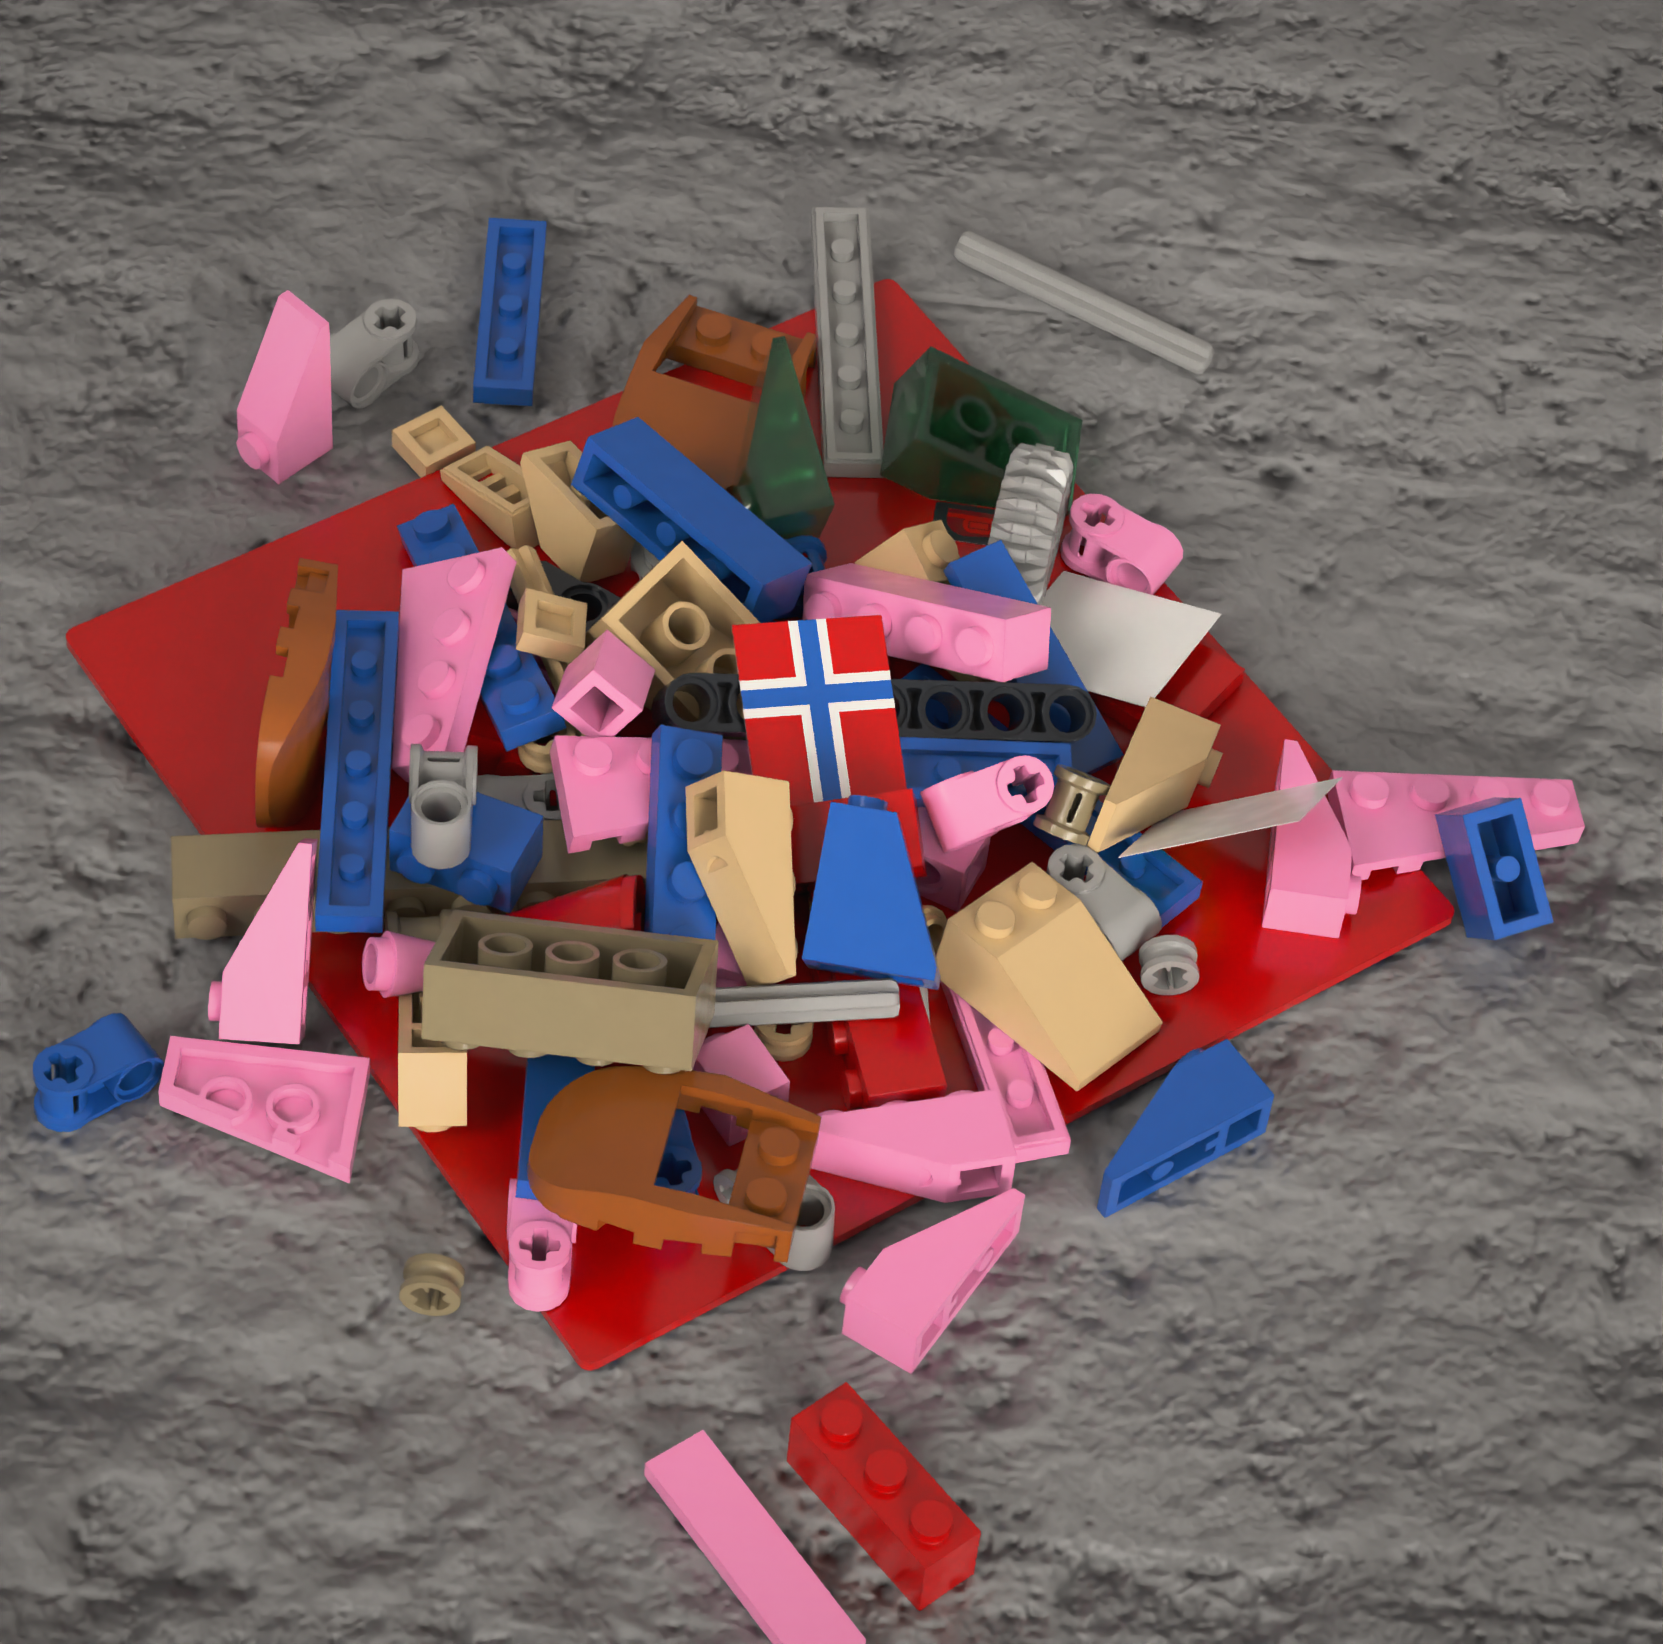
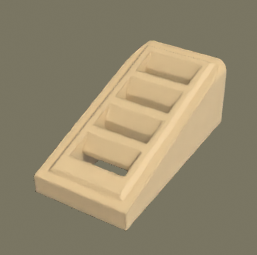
[440,446,539,549]

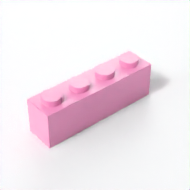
[803,563,1051,682]

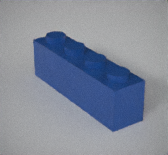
[571,417,812,623]

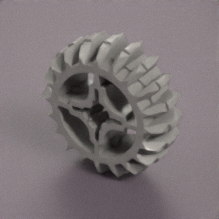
[988,443,1074,605]

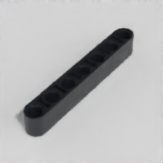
[651,673,1097,744]

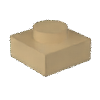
[392,405,476,478]
[516,588,587,663]

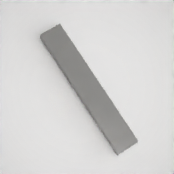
[810,207,884,478]

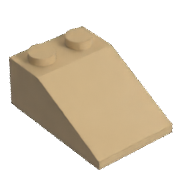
[584,541,760,722]
[936,862,1163,1091]

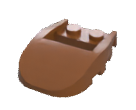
[612,295,816,502]
[255,558,338,828]
[527,1066,822,1263]

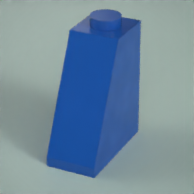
[802,795,941,990]

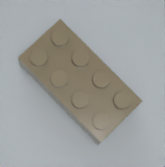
[421,909,719,1074]

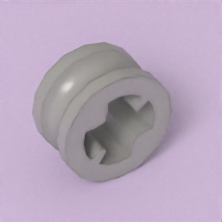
[1138,935,1199,995]

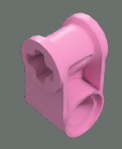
[1061,494,1183,595]
[920,755,1054,854]
[507,1178,577,1312]

